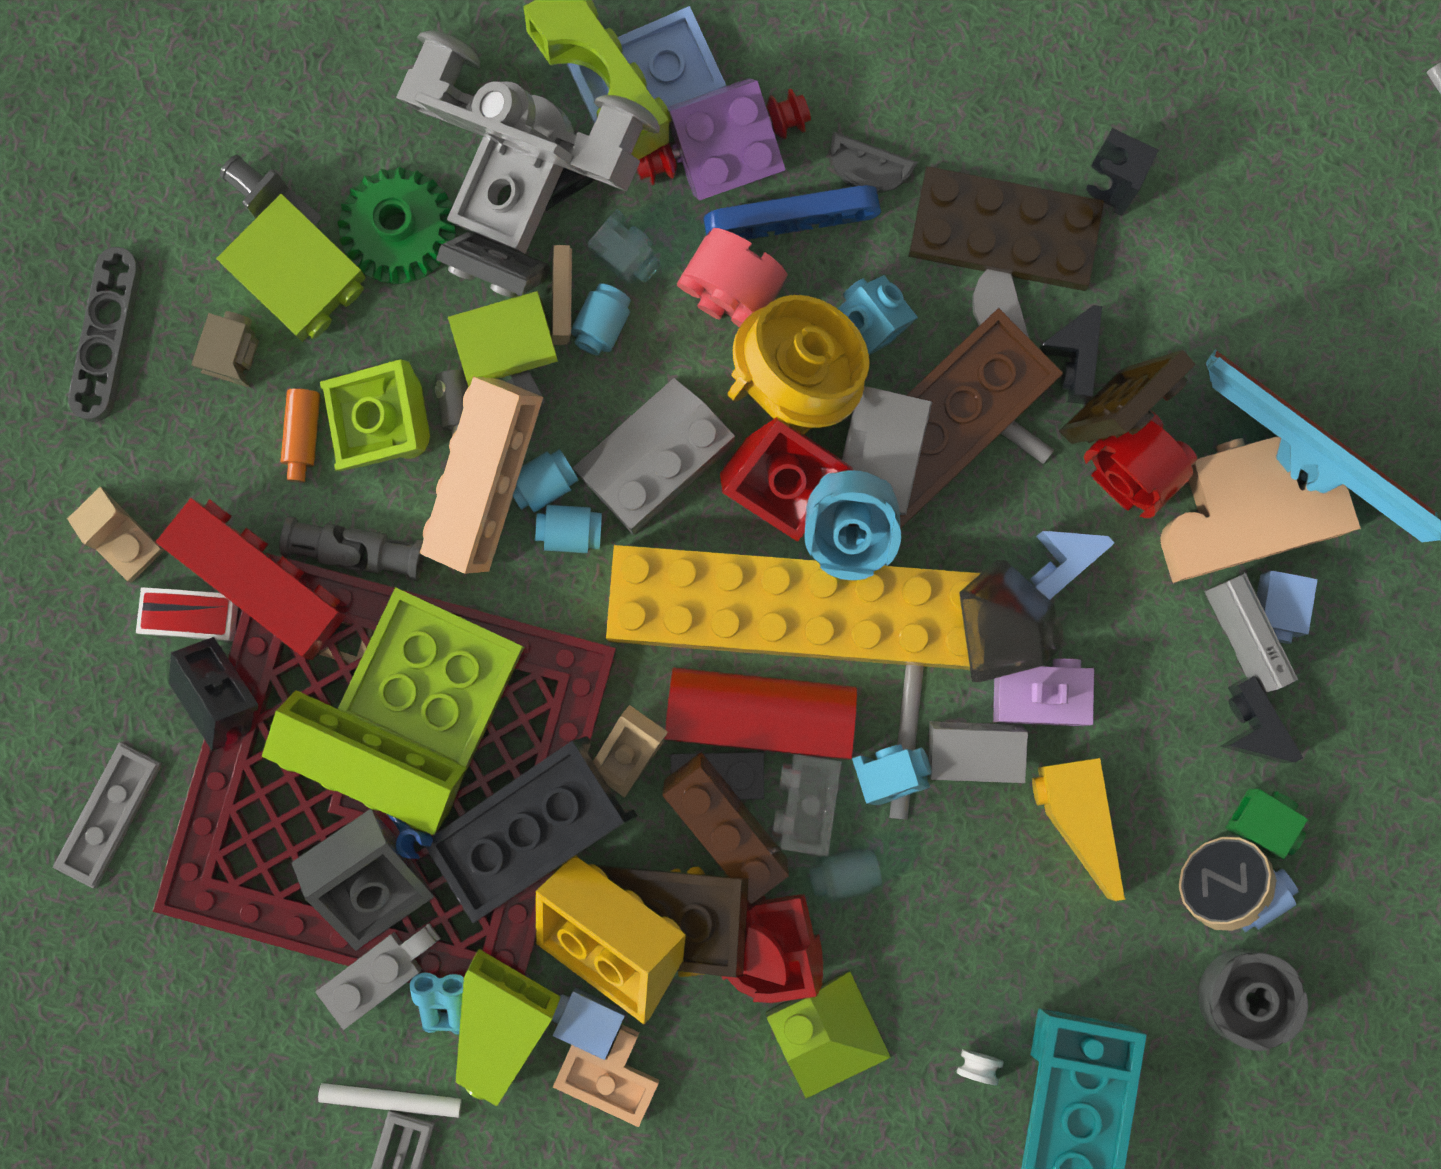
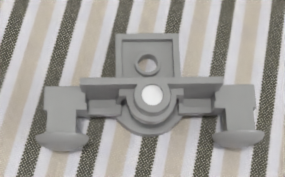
[396,31,660,254]

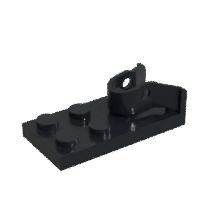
[425,736,638,923]

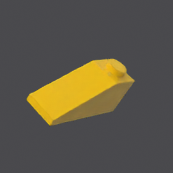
[1032,758,1125,901]

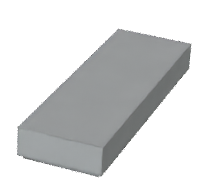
[52,742,163,889]

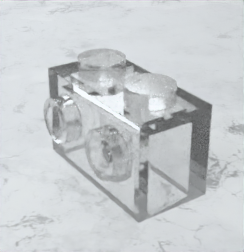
[772,754,842,856]

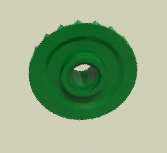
[337,166,456,284]

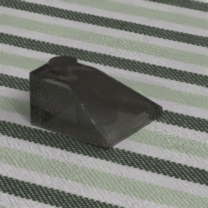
[959,560,1063,682]

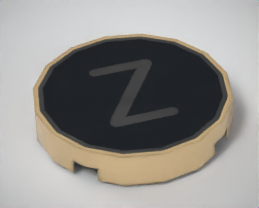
[1179,837,1276,931]

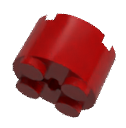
[1084,410,1197,519]

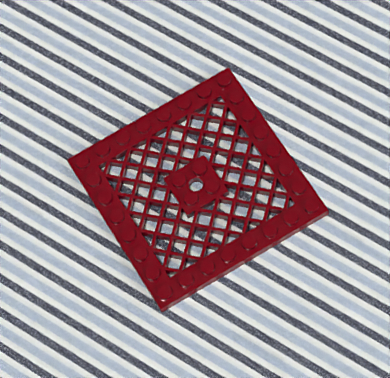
[152,553,617,983]

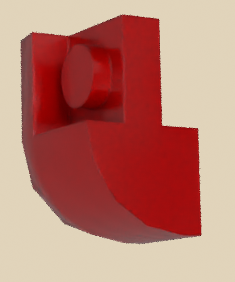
[721,894,823,1003]

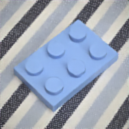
[567,6,726,123]

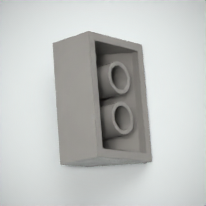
[572,378,735,536]

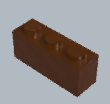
[663,752,789,904]

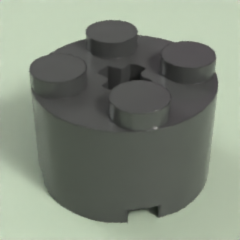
[1198,949,1308,1051]

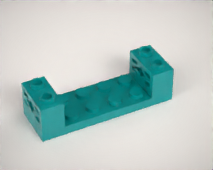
[1021,1008,1147,1169]

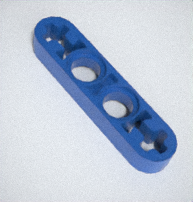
[703,185,881,240]

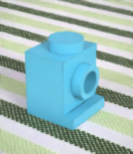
[852,745,932,805]

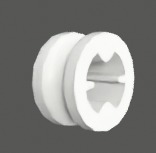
[956,1049,1004,1085]

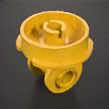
[727,295,869,435]

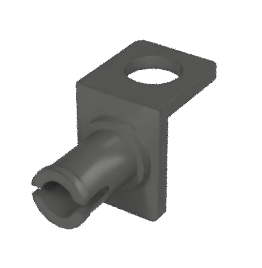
[220,155,321,226]

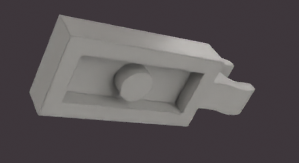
[315,923,440,1030]

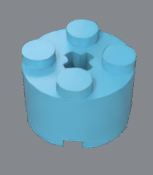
[805,470,901,580]

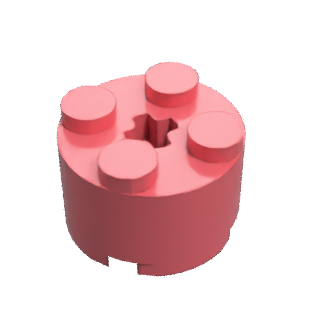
[677,228,788,327]

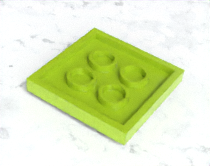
[338,587,525,775]

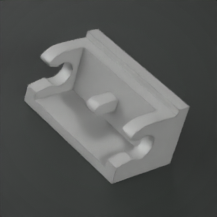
[929,721,1028,783]

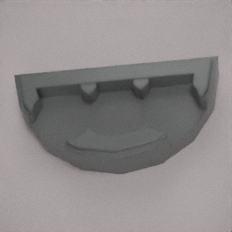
[830,132,918,194]

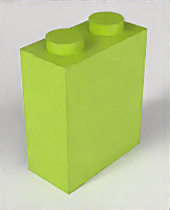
[216,194,366,342]

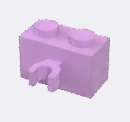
[993,657,1094,726]

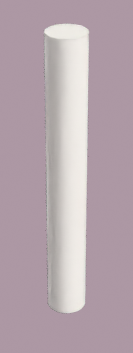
[318,1083,462,1118]

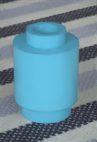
[571,284,631,355]
[513,449,579,513]
[535,505,602,553]

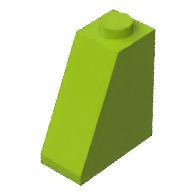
[456,949,561,1106]

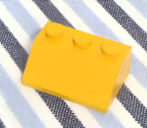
[536,856,686,1024]

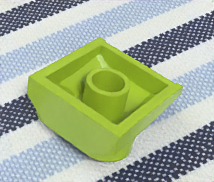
[320,359,430,471]

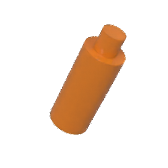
[280,389,320,483]

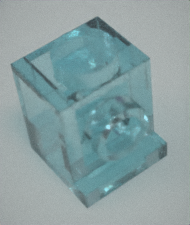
[587,209,661,288]

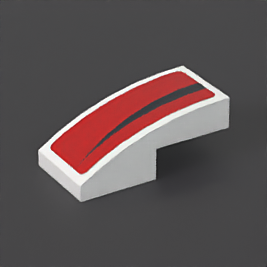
[136,588,238,641]

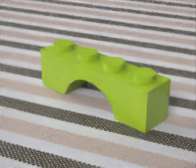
[523,0,671,160]

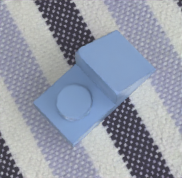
[1027,531,1114,608]

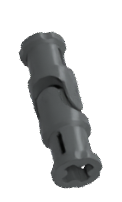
[279,516,424,581]

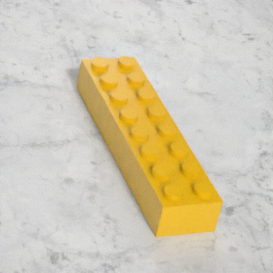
[606,545,988,670]

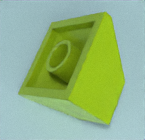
[766,971,891,1098]

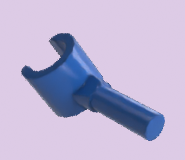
[387,814,433,859]

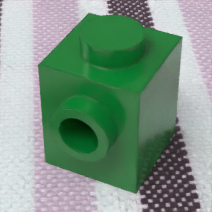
[1225,789,1308,860]

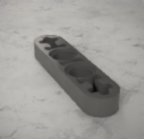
[68,247,141,422]

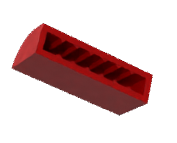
[664,667,857,760]

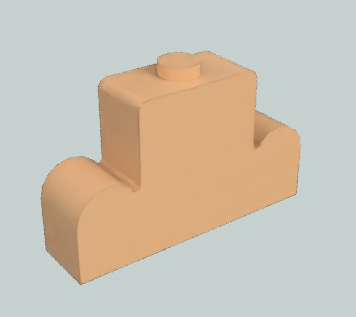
[1161,436,1361,583]

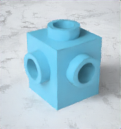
[838,275,918,355]

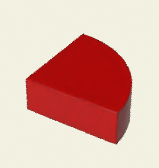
[743,923,790,986]

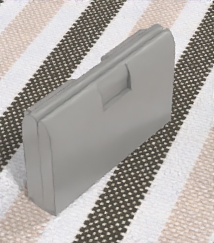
[842,386,932,515]
[1204,573,1298,693]

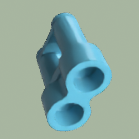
[410,973,464,1034]

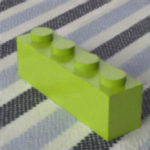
[262,690,467,835]

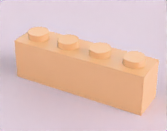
[420,377,543,574]

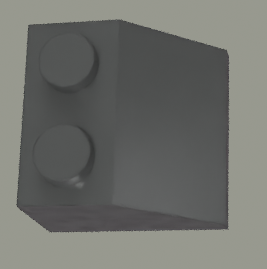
[291,809,434,951]

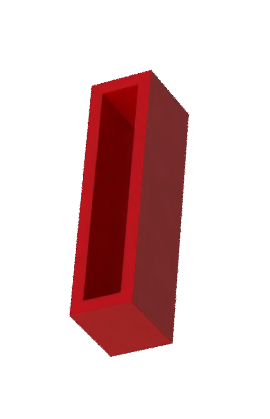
[156,498,347,660]

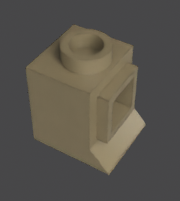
[191,311,259,388]

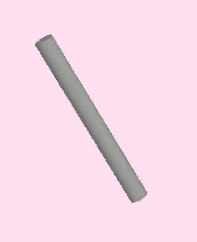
[889,665,924,820]

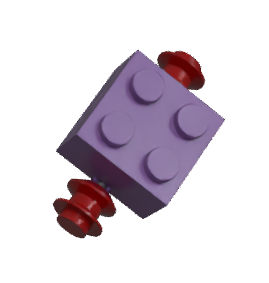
[637,78,811,201]

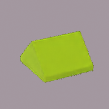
[448,291,558,386]

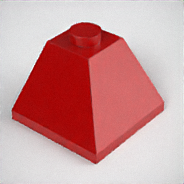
[720,417,853,542]

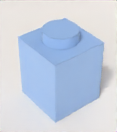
[1257,570,1318,644]
[551,988,627,1060]

